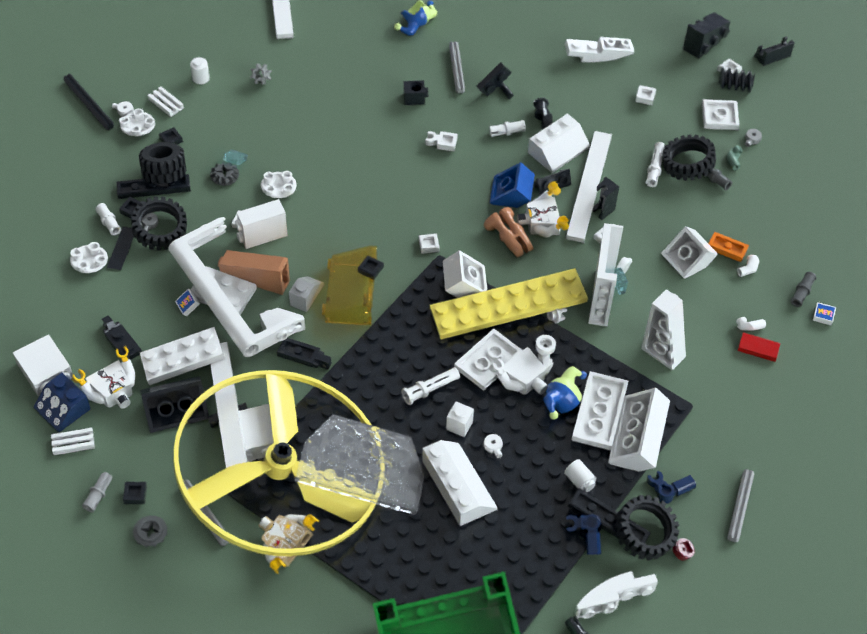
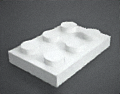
[191,266,257,315]
[454,329,523,391]

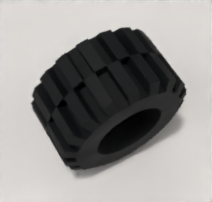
[139,142,187,184]

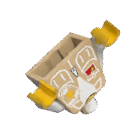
[259,514,319,574]

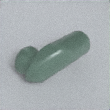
[727,145,743,170]

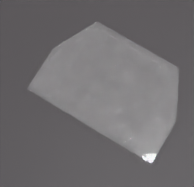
[295,414,424,515]

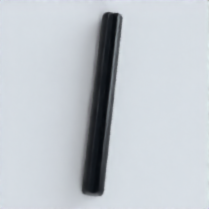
[64,74,114,130]

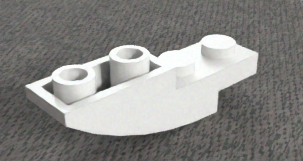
[565,37,634,62]
[575,571,658,619]

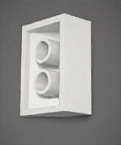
[528,114,590,173]

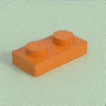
[708,232,749,262]

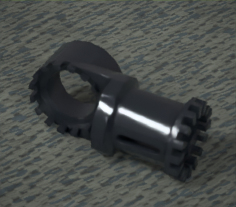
[533,97,553,129]

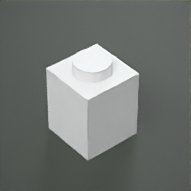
[446,401,474,437]

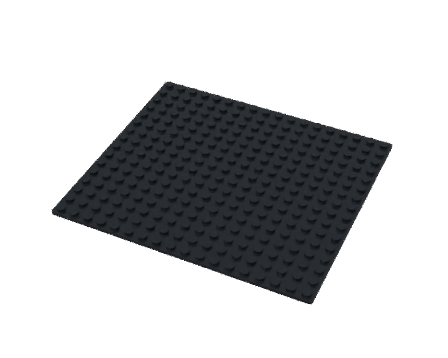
[227,255,693,634]

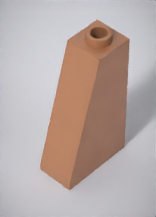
[218,250,290,295]

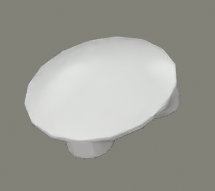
[119,109,155,136]
[261,171,297,198]
[70,242,108,273]

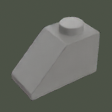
[289,276,324,312]

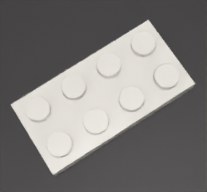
[140,327,225,385]
[572,371,628,450]

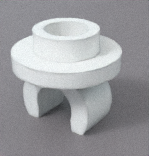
[547,308,567,324]

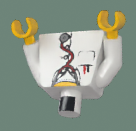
[517,181,569,238]
[72,346,135,409]

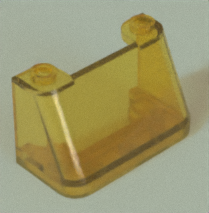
[322,245,377,325]

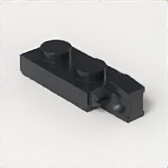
[102,315,142,360]
[277,338,332,369]

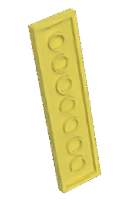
[430,268,588,339]

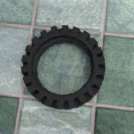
[663,134,716,181]
[131,196,187,250]
[614,495,679,560]

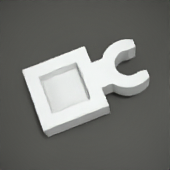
[426,131,458,151]

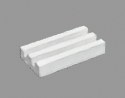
[148,87,184,117]
[51,428,95,455]

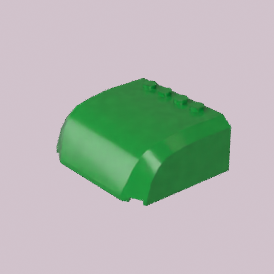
[372,572,520,634]

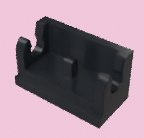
[754,36,795,66]
[593,177,619,220]

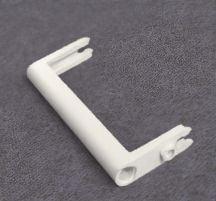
[168,217,302,357]

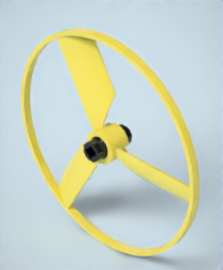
[173,370,384,556]

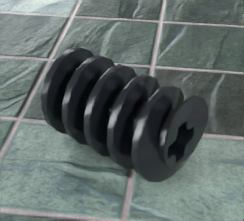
[718,67,755,93]

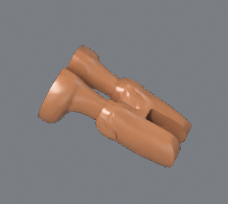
[483,207,534,258]

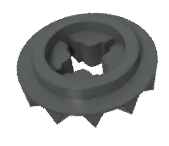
[210,162,239,186]
[133,515,167,548]

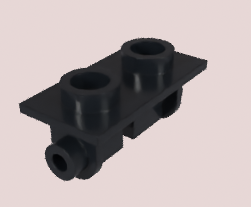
[534,168,572,195]

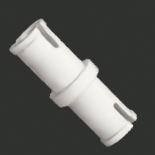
[489,120,526,137]
[95,203,121,235]

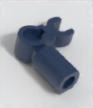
[647,471,696,504]
[566,514,601,555]

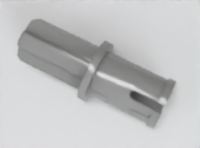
[82,472,112,512]

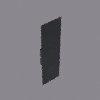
[107,227,134,270]

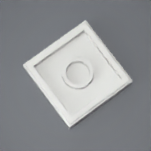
[702,99,739,130]

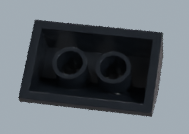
[140,376,209,433]

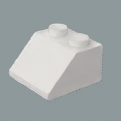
[661,226,718,279]
[443,250,487,298]

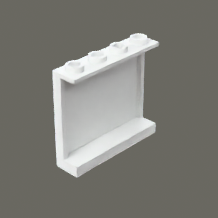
[588,223,623,326]

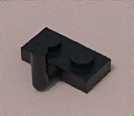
[476,62,514,99]

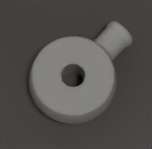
[745,129,762,147]
[141,213,159,232]

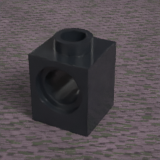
[403,80,428,105]

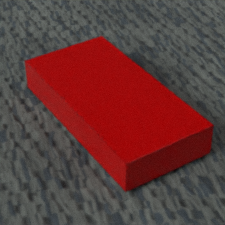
[738,332,781,362]

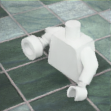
[489,335,556,394]

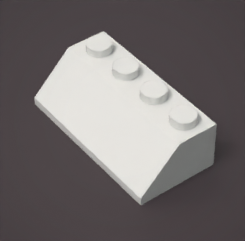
[608,387,670,471]
[422,440,497,526]

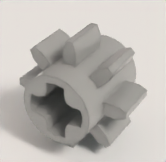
[250,64,272,85]

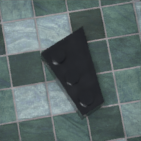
[683,12,730,59]

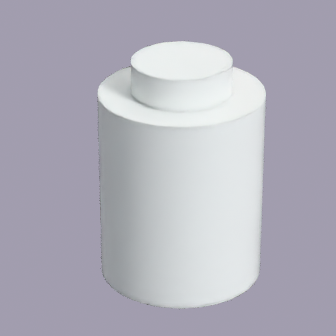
[190,57,209,84]
[564,460,596,492]

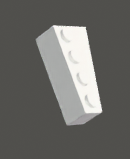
[641,289,686,370]

